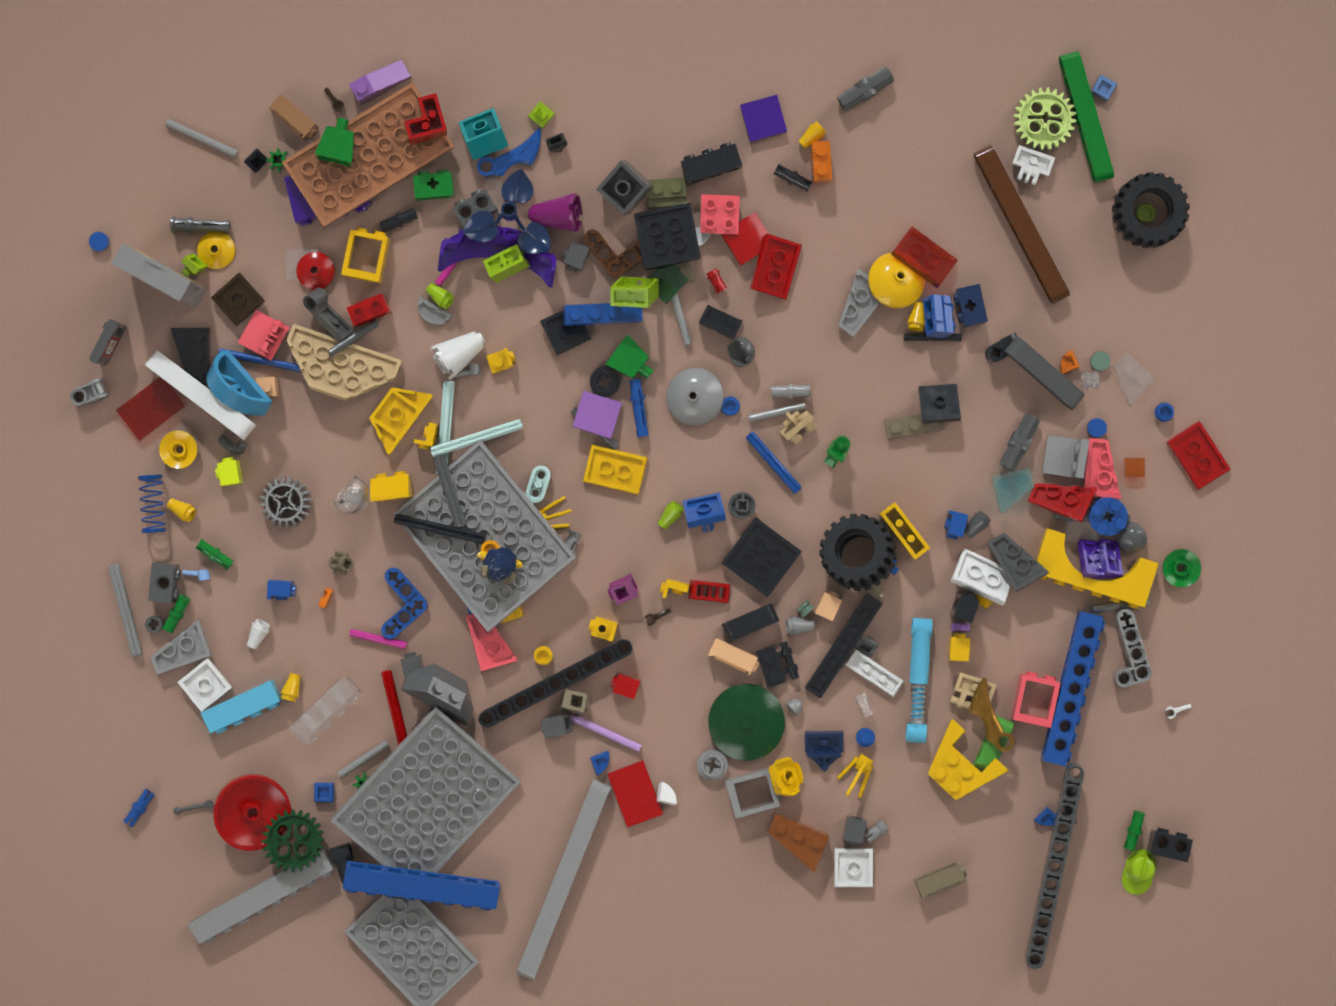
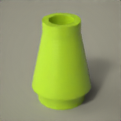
[426,283,455,309]
[657,500,684,530]

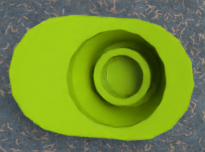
[1121,849,1157,895]

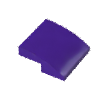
[1077,539,1124,578]

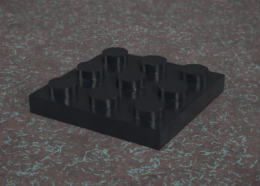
[634,202,701,271]
[722,517,802,597]

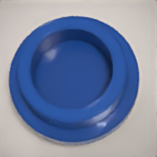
[1154,403,1174,422]
[856,728,875,747]

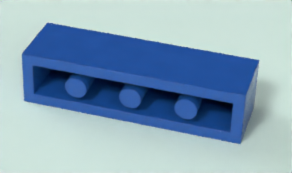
[563,303,643,326]

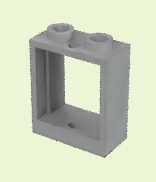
[725,767,782,819]

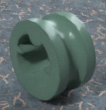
[796,599,815,618]

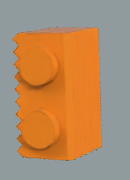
[810,141,832,183]

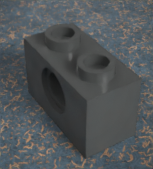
[148,562,181,603]

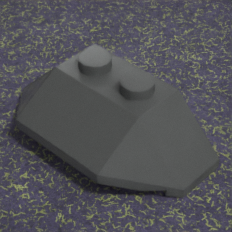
[401,663,473,725]

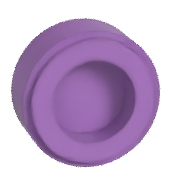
[951,623,970,632]

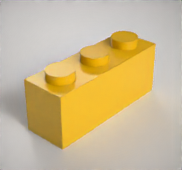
[878,502,930,560]

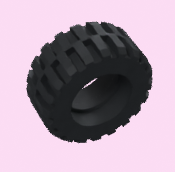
[1112,172,1190,248]
[819,514,897,591]

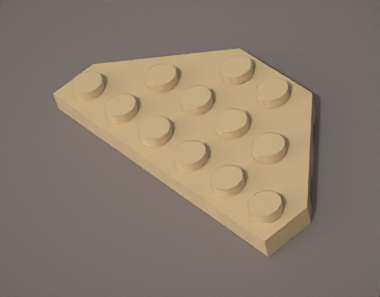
[287,324,402,401]

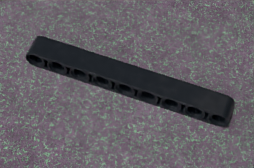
[478,639,633,728]

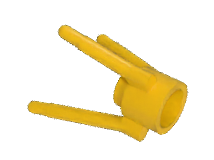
[539,496,572,529]
[837,754,874,798]

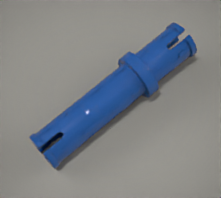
[629,379,649,437]

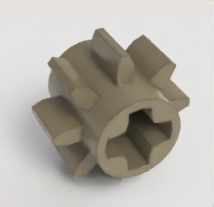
[329,552,353,575]

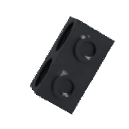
[950,591,980,623]
[1146,827,1193,862]

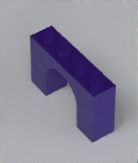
[284,176,372,226]

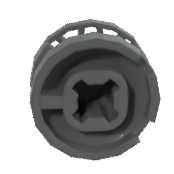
[728,492,756,519]

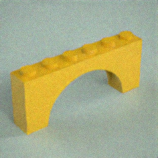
[1035,528,1159,610]

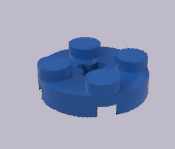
[1088,497,1128,536]

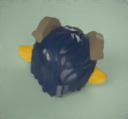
[477,547,523,584]

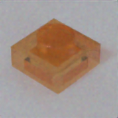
[1124,458,1145,477]

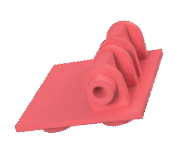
[700,194,740,234]
[237,310,290,361]

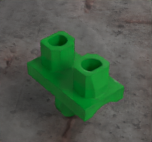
[824,436,851,468]

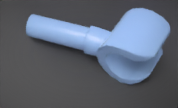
[182,569,210,581]

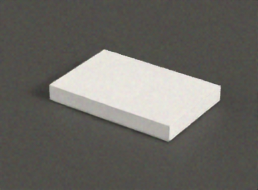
[950,548,1011,606]

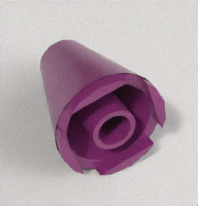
[528,193,582,232]

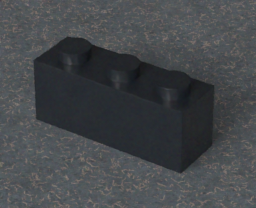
[681,142,743,186]

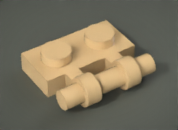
[949,672,997,710]

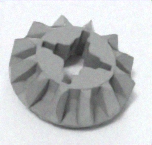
[697,750,728,781]

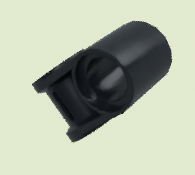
[985,332,1017,362]

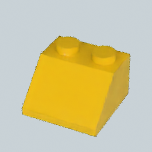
[370,471,414,502]

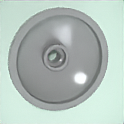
[666,368,724,426]

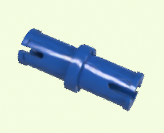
[123,788,155,827]

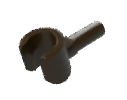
[324,87,344,112]
[644,608,671,626]

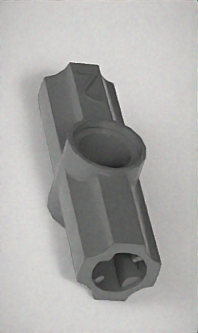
[837,66,894,112]
[999,413,1041,472]

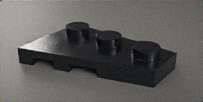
[170,328,210,385]

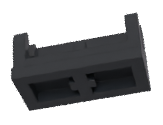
[699,305,742,340]

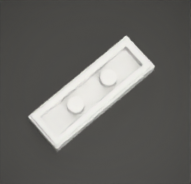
[845,649,904,697]

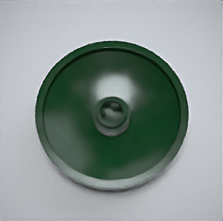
[708,683,785,761]

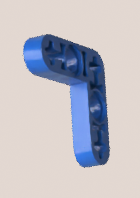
[381,567,428,639]

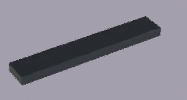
[805,592,883,698]

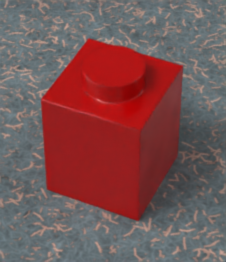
[610,673,641,699]

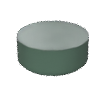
[1090,352,1110,371]

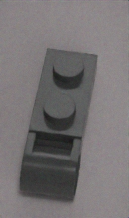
[303,288,354,342]

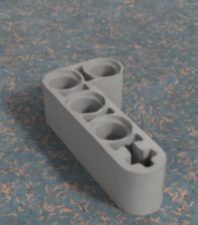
[1113,608,1152,687]

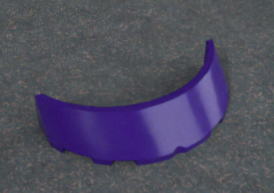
[438,226,556,288]

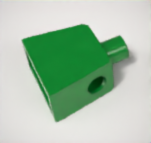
[315,118,354,167]
[606,335,654,379]

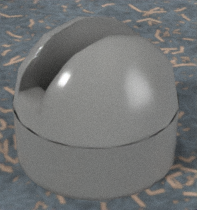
[786,699,803,716]

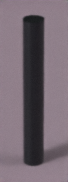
[903,333,962,341]

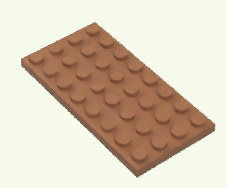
[282,82,454,228]

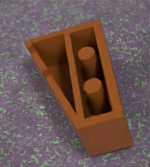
[767,812,829,872]

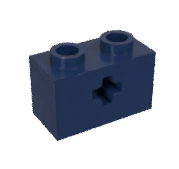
[953,284,988,328]

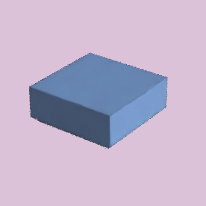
[1091,75,1117,101]

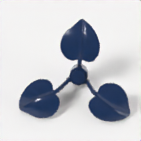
[463,169,551,254]

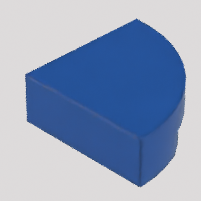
[590,751,610,776]
[1034,807,1055,826]

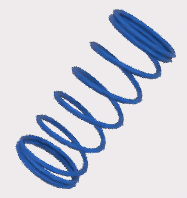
[138,474,166,533]

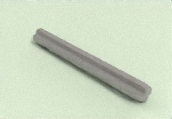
[108,564,142,657]

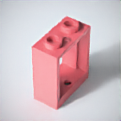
[1011,671,1060,728]

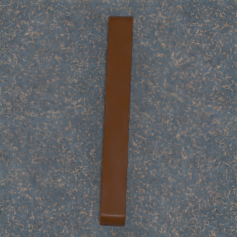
[973,144,1070,304]

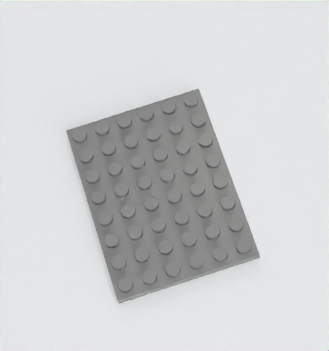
[393,440,577,632]
[330,706,521,873]

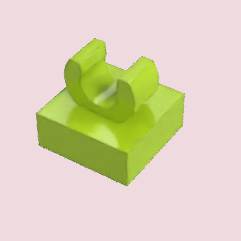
[528,101,555,129]
[181,253,208,277]

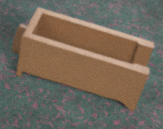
[268,94,318,141]

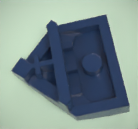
[805,731,843,772]

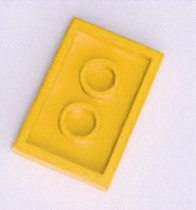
[583,444,648,495]

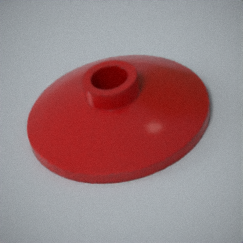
[296,252,335,290]

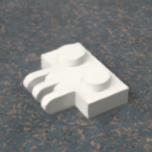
[1012,145,1055,186]

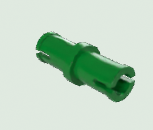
[195,539,234,570]
[162,594,191,633]
[1123,810,1146,851]

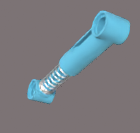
[906,618,933,743]

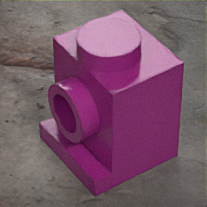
[608,573,639,605]

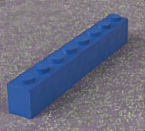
[343,861,500,911]

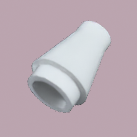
[247,619,270,649]

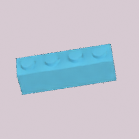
[201,679,283,734]

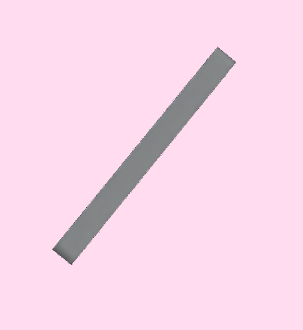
[516,779,611,981]

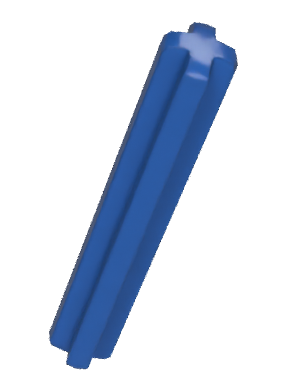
[746,432,802,494]

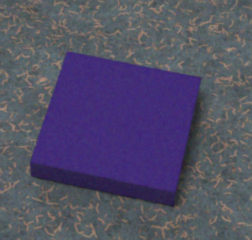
[740,95,787,143]

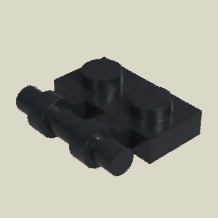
[756,641,799,688]

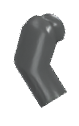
[218,435,247,454]

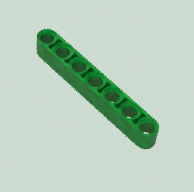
[1059,51,1114,183]

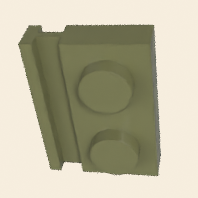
[648,177,687,208]

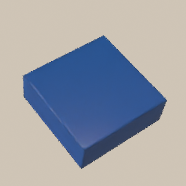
[314,782,334,802]

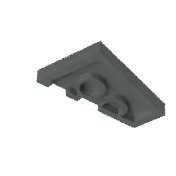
[988,533,1050,592]

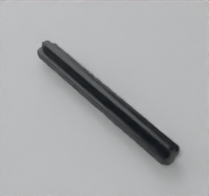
[394,513,486,544]

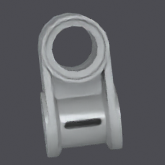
[70,378,110,407]

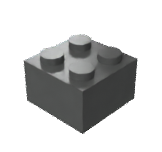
[596,160,654,215]

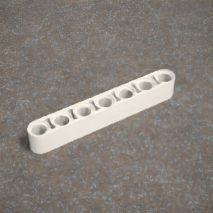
[144,350,256,440]

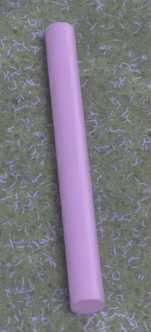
[570,713,642,752]

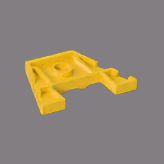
[928,719,1009,800]

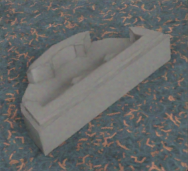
[418,297,454,325]

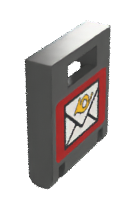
[89,319,127,366]

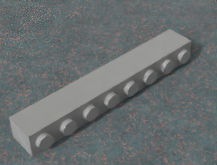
[188,847,336,944]

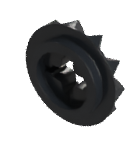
[590,366,620,397]

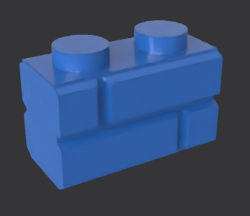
[923,294,955,338]

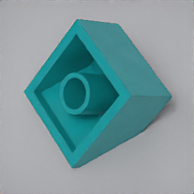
[459,108,509,160]

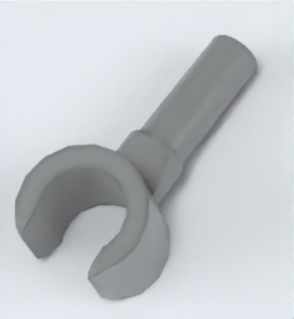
[455,364,480,378]

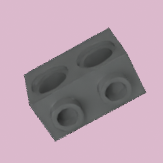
[452,188,498,227]

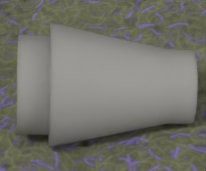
[785,616,814,635]

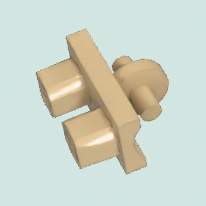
[780,410,816,445]

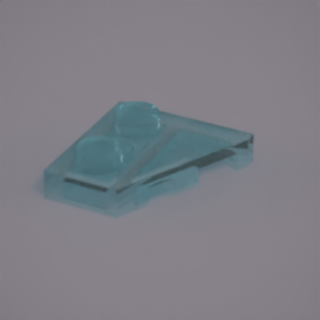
[991,468,1034,513]

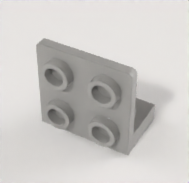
[1042,435,1089,479]

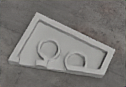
[838,268,880,338]
[151,619,212,675]

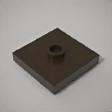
[211,272,265,327]

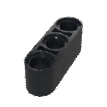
[721,603,780,642]

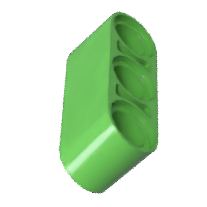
[974,715,1014,770]

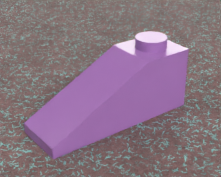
[349,60,411,105]

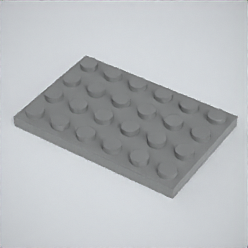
[344,895,479,1006]

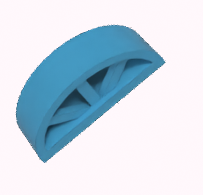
[207,350,272,416]

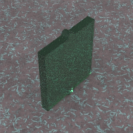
[648,265,689,304]

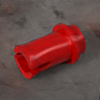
[706,268,727,294]

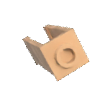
[708,638,760,675]

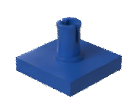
[683,492,726,532]

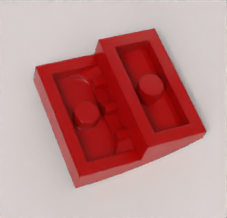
[721,212,768,266]

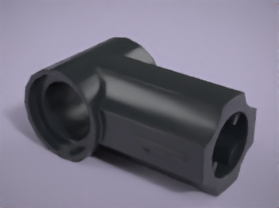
[330,843,354,884]

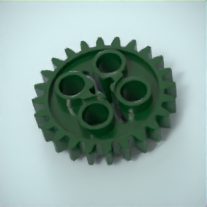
[261,809,325,873]

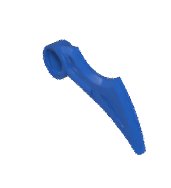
[477,128,541,177]

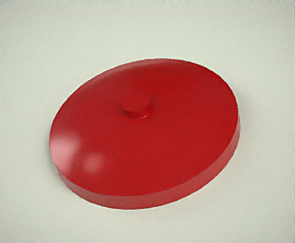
[213,774,291,851]

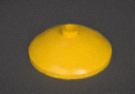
[868,252,925,309]

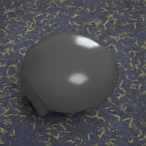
[728,337,755,368]
[1116,522,1148,553]

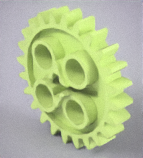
[1013,87,1076,151]

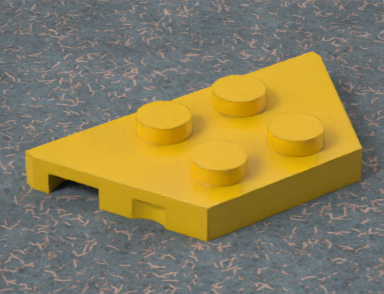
[369,387,434,455]

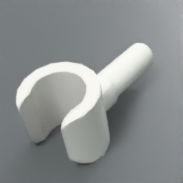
[1165,704,1192,719]

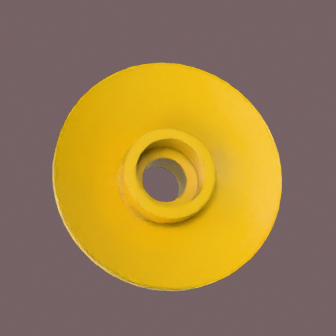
[197,232,236,269]
[159,430,198,469]

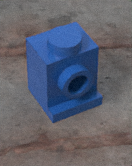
[944,510,968,540]
[267,580,297,600]

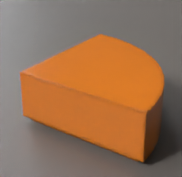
[1060,350,1080,374]
[318,588,333,608]

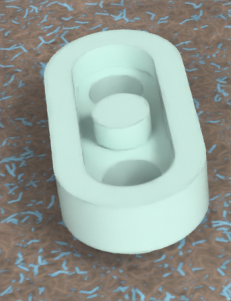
[526,466,551,503]

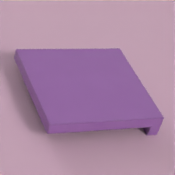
[572,391,622,440]

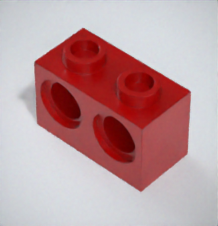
[346,293,392,327]

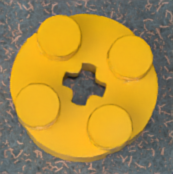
[769,757,803,797]

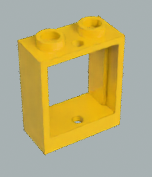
[341,227,390,284]

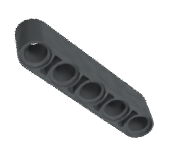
[1004,336,1085,410]

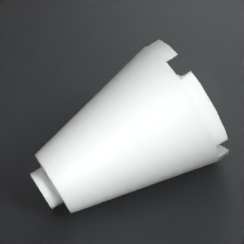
[430,331,485,380]

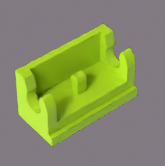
[483,244,530,283]

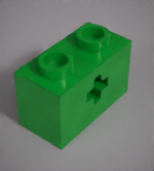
[413,169,455,201]

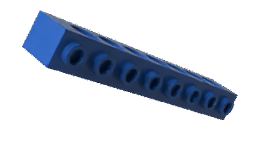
[1040,610,1105,767]

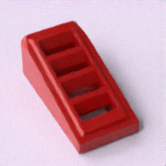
[688,580,730,603]

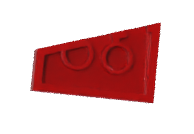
[1028,483,1097,523]

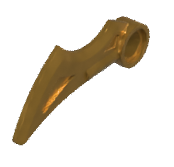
[969,678,1015,752]

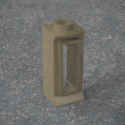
[914,861,967,900]

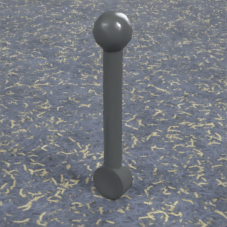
[173,800,213,814]

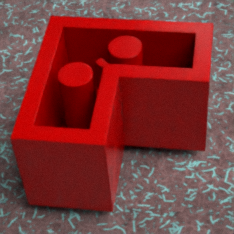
[404,93,447,145]

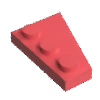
[1083,438,1122,499]
[465,614,518,671]

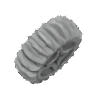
[260,477,312,528]

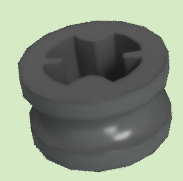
[145,616,164,633]

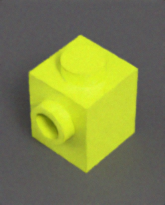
[215,457,243,486]

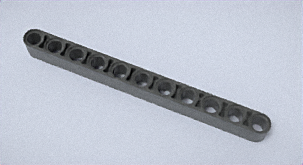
[1025,762,1084,969]

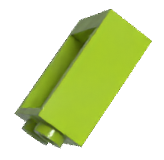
[610,277,659,308]

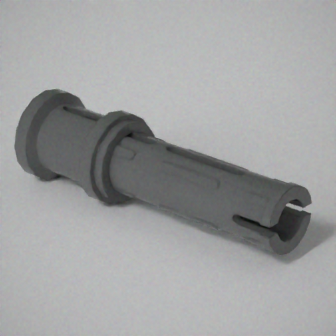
[170,216,231,234]

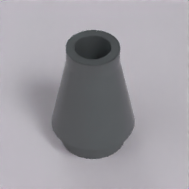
[964,510,991,539]

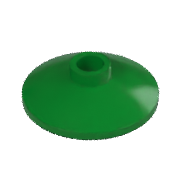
[1162,549,1201,587]

